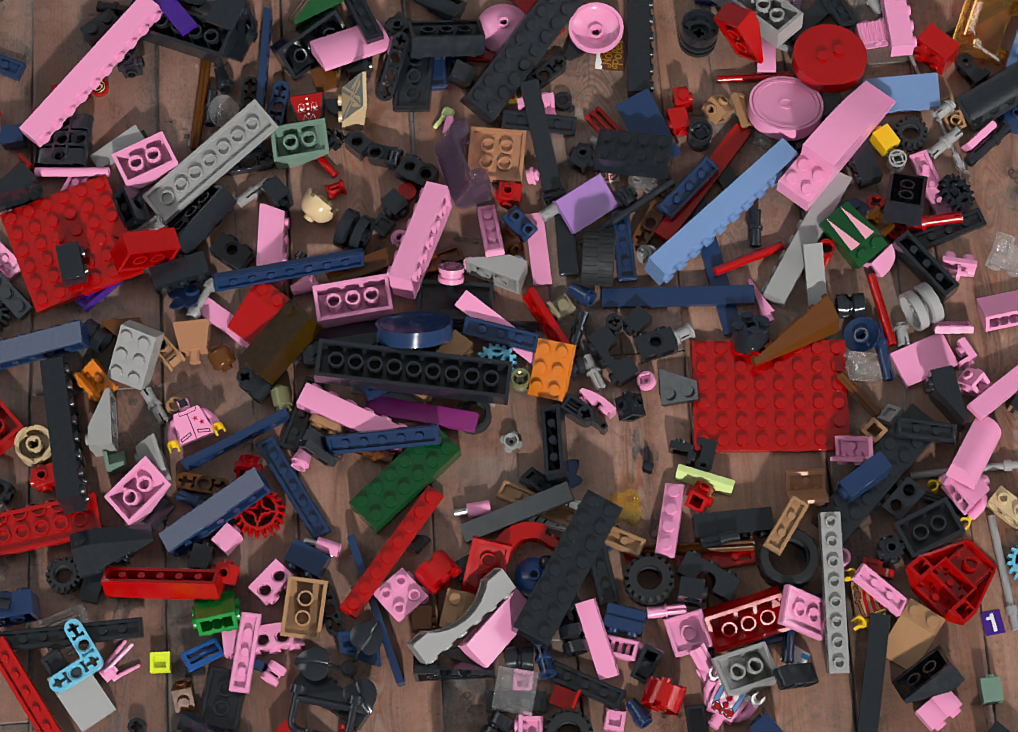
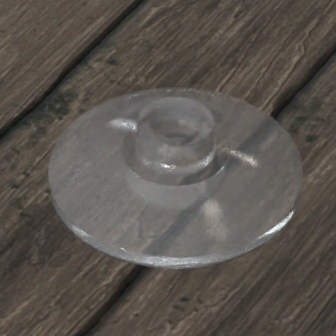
[209,95,239,128]

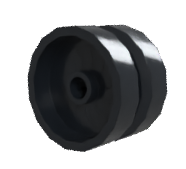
[333,208,375,250]

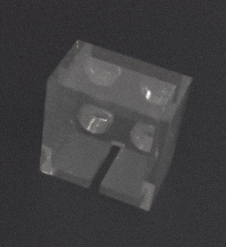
[492,666,539,716]

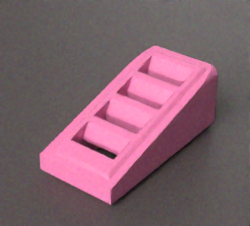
[607,634,643,663]

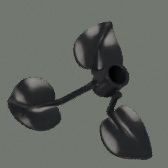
[294,620,383,715]

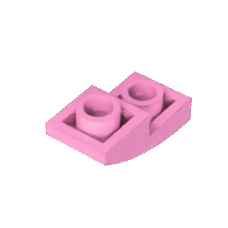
[757,38,776,74]
[579,388,616,419]

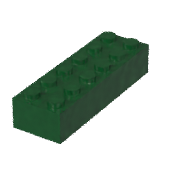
[349,423,461,535]

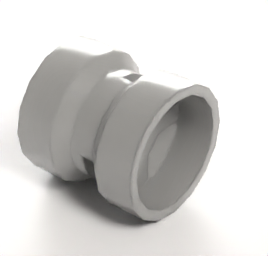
[886,149,907,172]

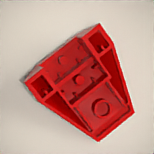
[906,538,998,626]

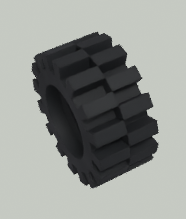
[894,116,928,152]
[45,556,83,594]

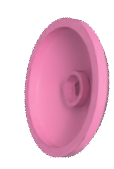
[569,2,624,54]
[478,4,525,53]

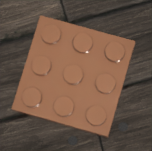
[466,126,527,184]

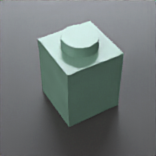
[977,674,1004,706]

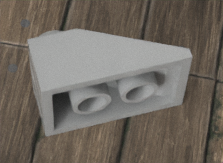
[465,255,528,294]
[85,388,119,457]
[711,641,777,697]
[47,657,117,732]

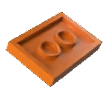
[527,338,576,402]

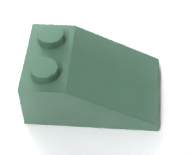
[271,118,330,170]

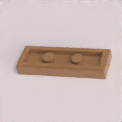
[763,494,810,556]

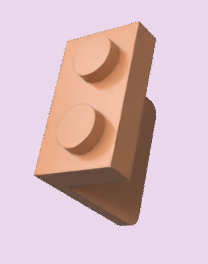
[785,468,829,506]

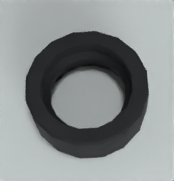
[456,400,492,435]

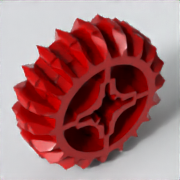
[234,489,286,539]

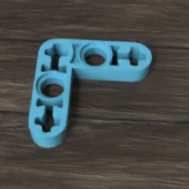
[49,619,104,693]

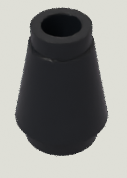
[214,66,234,94]

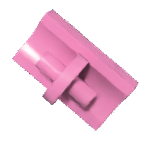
[941,251,978,281]

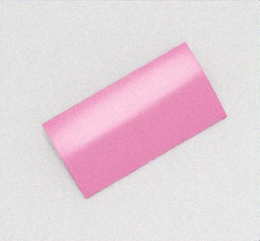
[310,19,390,71]

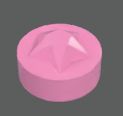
[636,371,656,391]

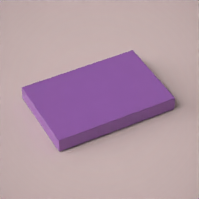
[554,173,619,234]

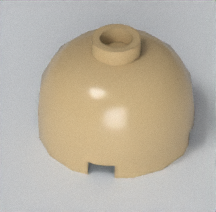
[301,188,339,223]

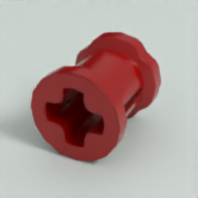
[324,179,347,201]

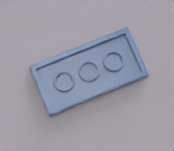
[863,72,941,114]

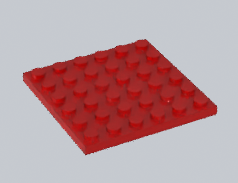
[0,174,145,315]

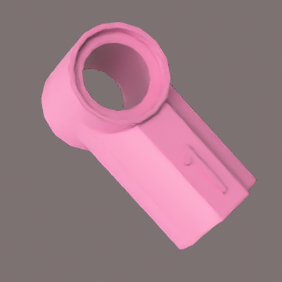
[687,641,717,684]

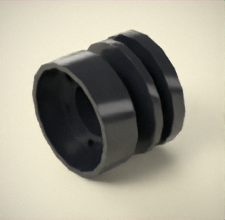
[678,9,720,58]

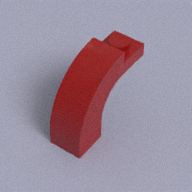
[495,522,560,562]

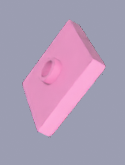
[663,609,714,659]

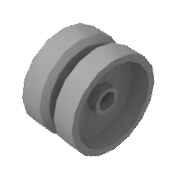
[899,282,945,331]

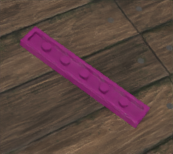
[365,396,479,433]

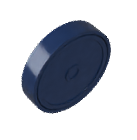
[375,311,453,349]

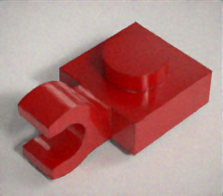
[862,557,895,581]

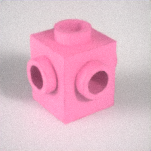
[957,367,992,397]

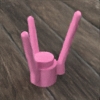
[98,640,141,682]

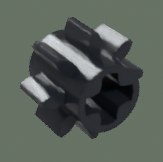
[327,127,344,151]
[615,185,638,208]

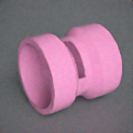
[260,660,287,687]

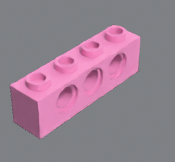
[222,622,305,661]

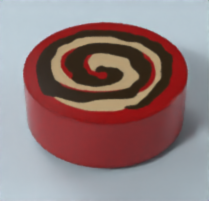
[91,79,109,97]

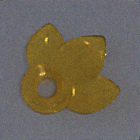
[607,489,642,526]

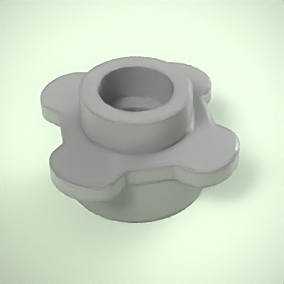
[500,431,523,453]

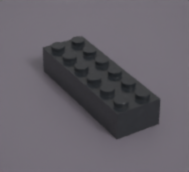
[129,0,239,66]

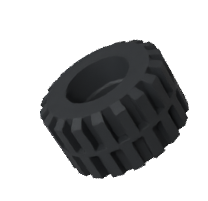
[624,553,674,607]
[543,709,594,732]

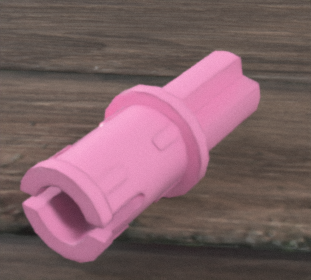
[646,603,687,619]

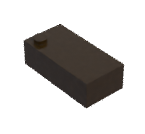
[240,299,323,385]

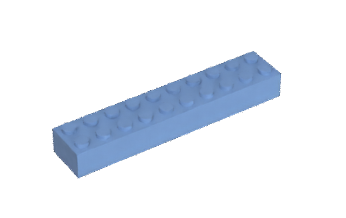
[644,138,799,286]

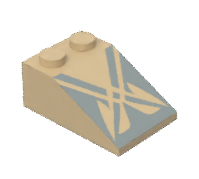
[338,72,367,129]

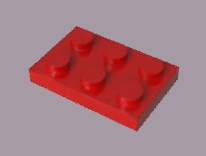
[461,536,512,595]

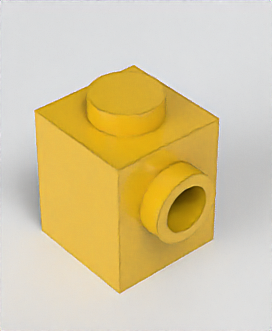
[870,123,901,157]

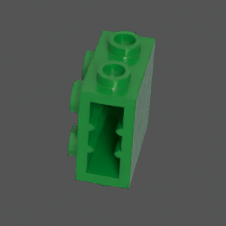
[192,590,241,636]

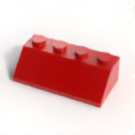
[702,585,791,654]

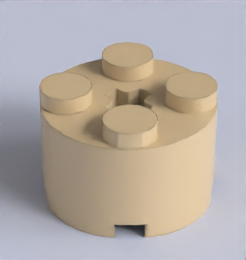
[14,425,52,468]

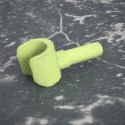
[433,107,455,129]

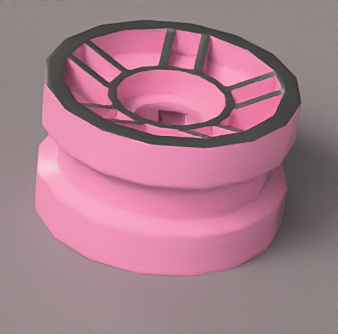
[438,261,465,285]

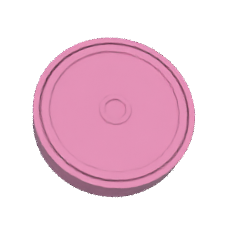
[747,76,824,141]

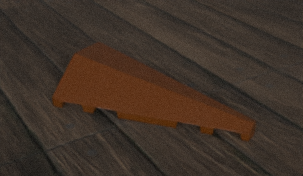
[751,293,840,366]

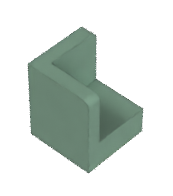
[103,451,129,475]

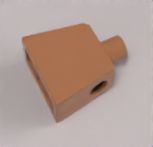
[173,318,212,365]

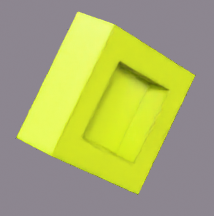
[150,651,171,674]

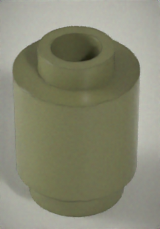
[270,384,293,412]

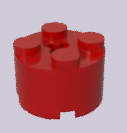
[415,549,462,596]
[640,676,687,716]

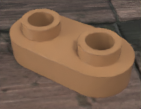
[308,413,346,435]

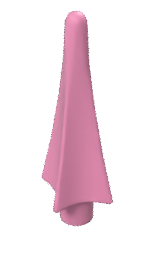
[748,279,775,324]

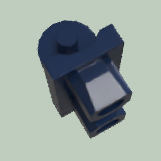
[501,205,538,243]

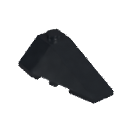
[70,523,154,579]
[413,655,495,682]

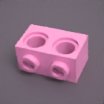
[248,559,293,607]

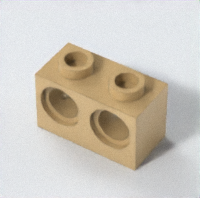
[986,486,1018,531]

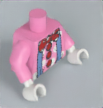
[703,666,766,730]

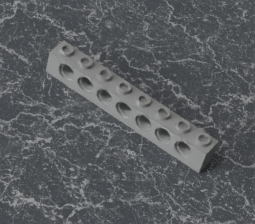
[818,511,850,674]

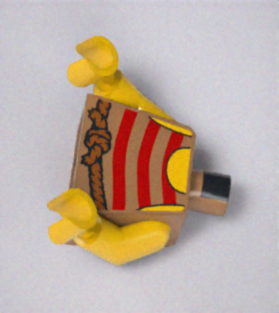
[844,568,887,631]

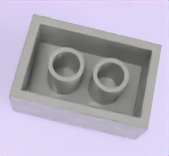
[107,320,165,390]

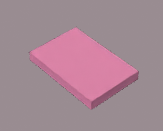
[889,334,958,389]
[777,584,825,641]

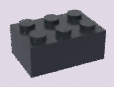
[882,171,928,227]
[893,496,966,562]

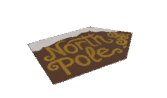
[595,38,627,71]

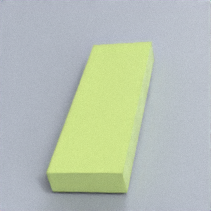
[675,464,735,496]

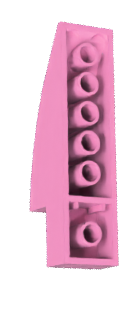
[776,81,896,211]

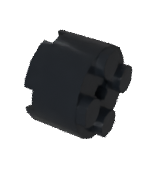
[731,311,770,355]

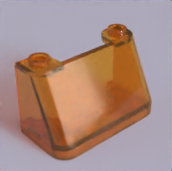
[953,0,1018,66]

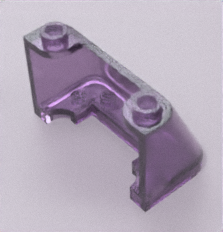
[434,117,492,209]

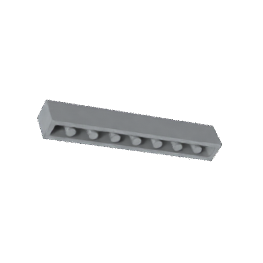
[762,172,852,309]

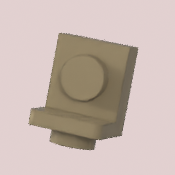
[546,293,576,323]

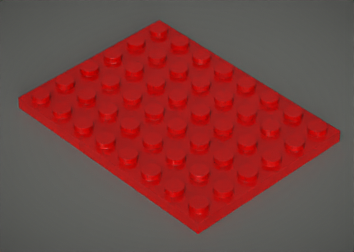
[691,340,850,453]

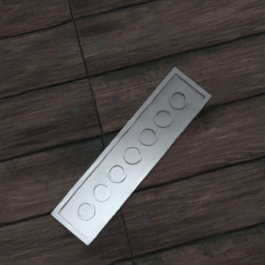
[142,99,279,224]

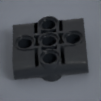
[34,113,94,167]

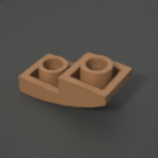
[940,95,967,132]

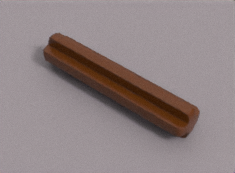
[837,370,882,418]

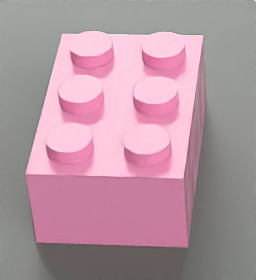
[111,131,178,189]

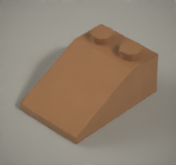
[280,576,328,641]
[439,588,486,637]
[886,598,946,670]

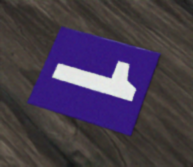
[980,610,1005,636]

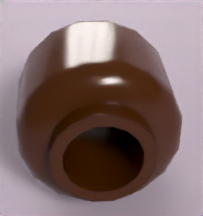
[207,343,236,372]

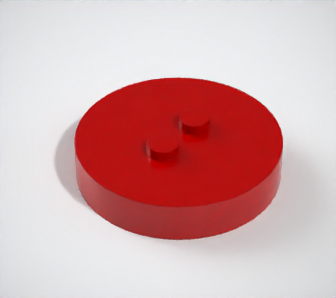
[791,24,867,93]

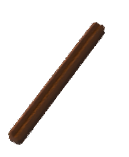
[189,59,211,151]
[641,539,755,557]

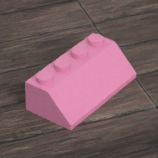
[256,204,290,288]

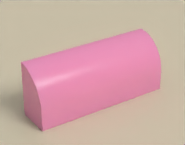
[976,290,1018,332]
[946,416,1001,490]
[458,588,527,668]

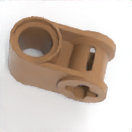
[158,336,186,372]

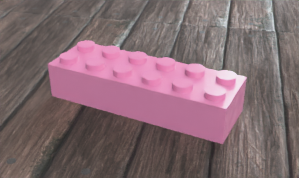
[387,181,453,300]

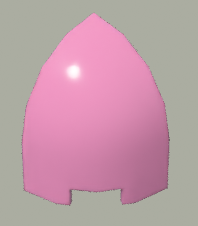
[863,244,895,277]

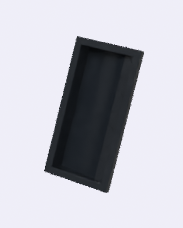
[954,61,1018,131]
[416,280,494,320]

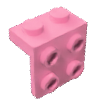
[374,568,430,622]

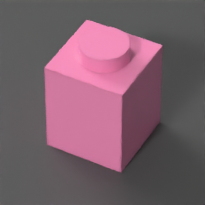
[211,523,244,556]

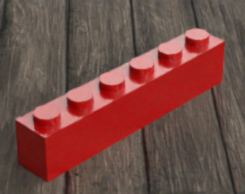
[101,567,224,601]

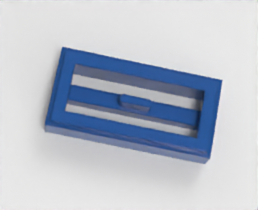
[180,636,224,673]

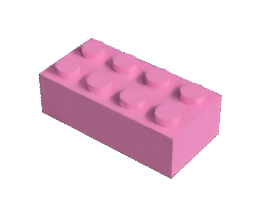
[312,273,394,328]

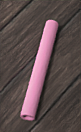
[34,167,110,177]

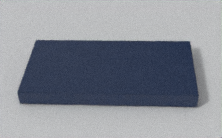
[615,88,682,158]

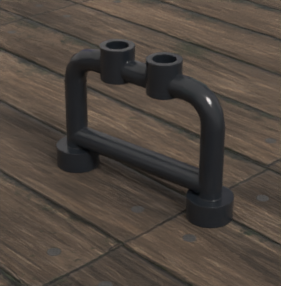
[288,684,364,732]

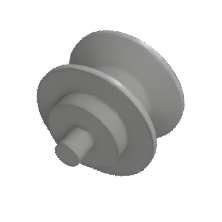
[637,245,657,263]

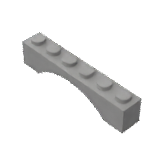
[406,568,516,664]

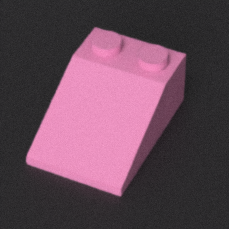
[104,456,171,525]

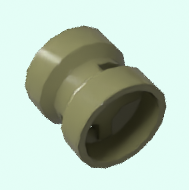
[511,368,530,392]

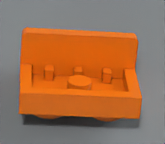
[73,359,119,402]

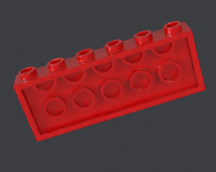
[0,491,102,557]

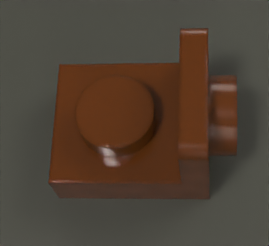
[500,225,523,256]

